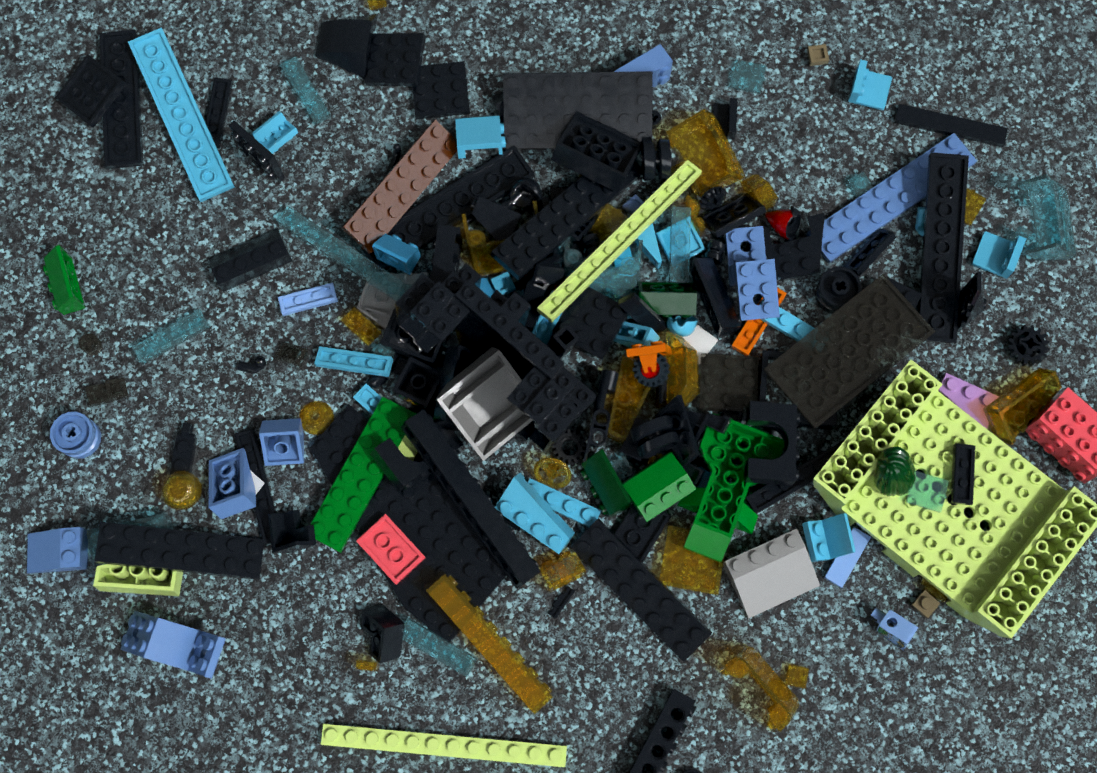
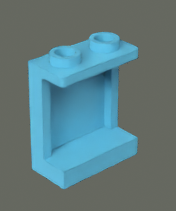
[455,116,506,159]

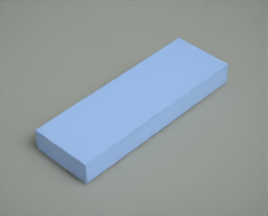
[278,282,338,316]
[824,527,871,588]

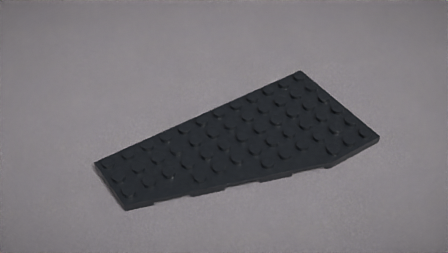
[310,404,507,645]

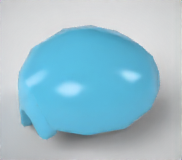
[666,315,698,337]

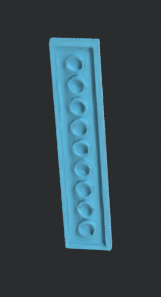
[128,27,235,202]

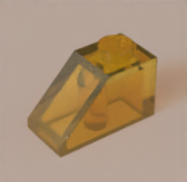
[740,174,778,210]

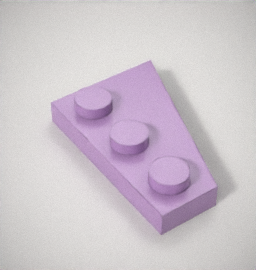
[938,373,1000,429]

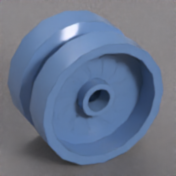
[50,412,101,459]

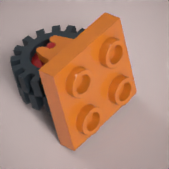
[626,341,672,387]

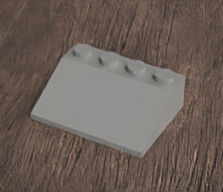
[722,529,820,619]

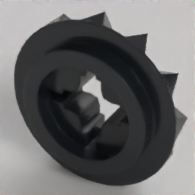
[699,186,727,211]

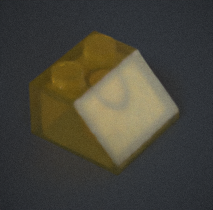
[540,551,586,593]

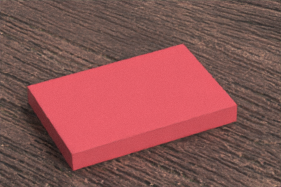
[356,514,426,585]

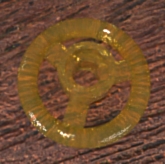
[533,457,572,489]

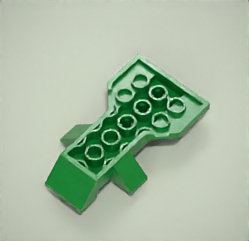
[677,412,784,563]

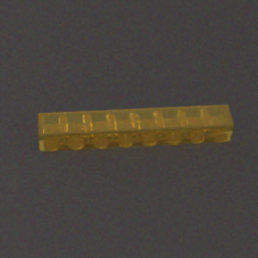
[426,574,553,714]

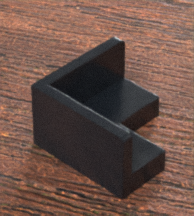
[268,510,316,553]
[360,604,405,663]

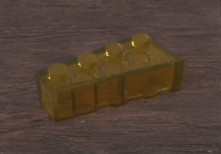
[607,356,651,445]
[983,368,1062,445]

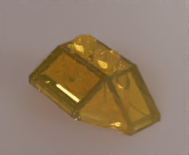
[666,331,699,407]

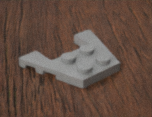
[357,272,429,329]

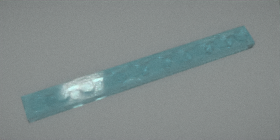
[276,206,410,302]

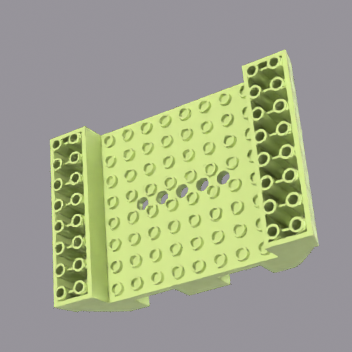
[813,360,1097,638]

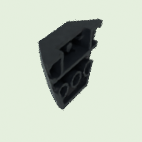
[315,13,378,80]

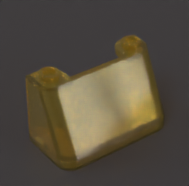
[666,109,746,197]
[718,646,799,732]

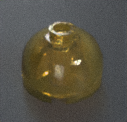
[161,471,202,510]

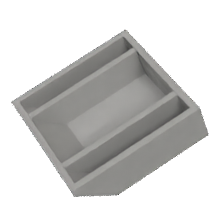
[436,347,533,461]

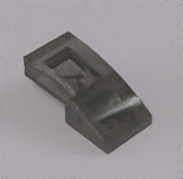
[86,377,128,407]

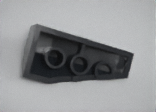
[957,272,987,332]

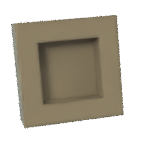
[807,44,829,66]
[911,590,940,619]

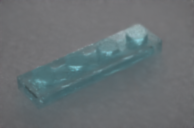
[280,56,331,125]
[669,206,691,284]
[132,309,210,364]
[403,618,478,677]

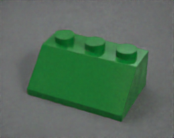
[43,245,85,315]
[622,451,696,522]

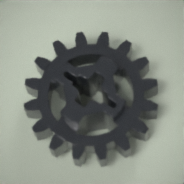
[1006,325,1050,367]

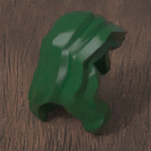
[874,446,916,496]

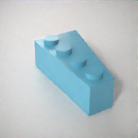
[495,473,575,554]

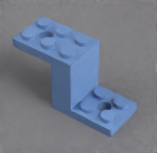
[725,226,780,321]
[121,611,226,679]

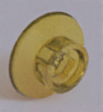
[299,401,334,435]

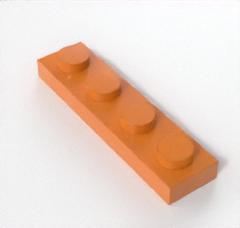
[731,288,787,357]

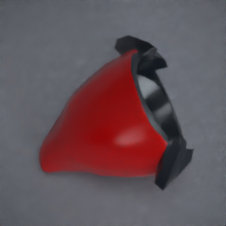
[765,206,801,242]

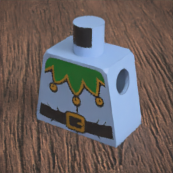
[869,608,918,650]

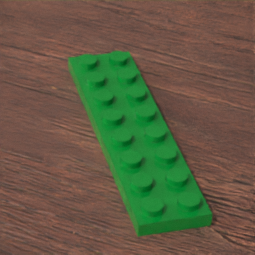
[310,397,416,553]

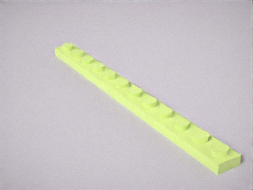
[537,160,702,323]
[321,724,567,767]

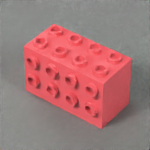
[1024,387,1097,484]

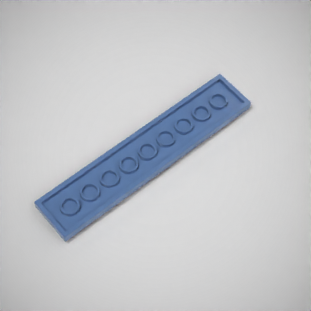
[806,133,977,263]

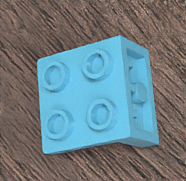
[848,59,892,110]
[972,231,1027,279]
[802,513,855,562]

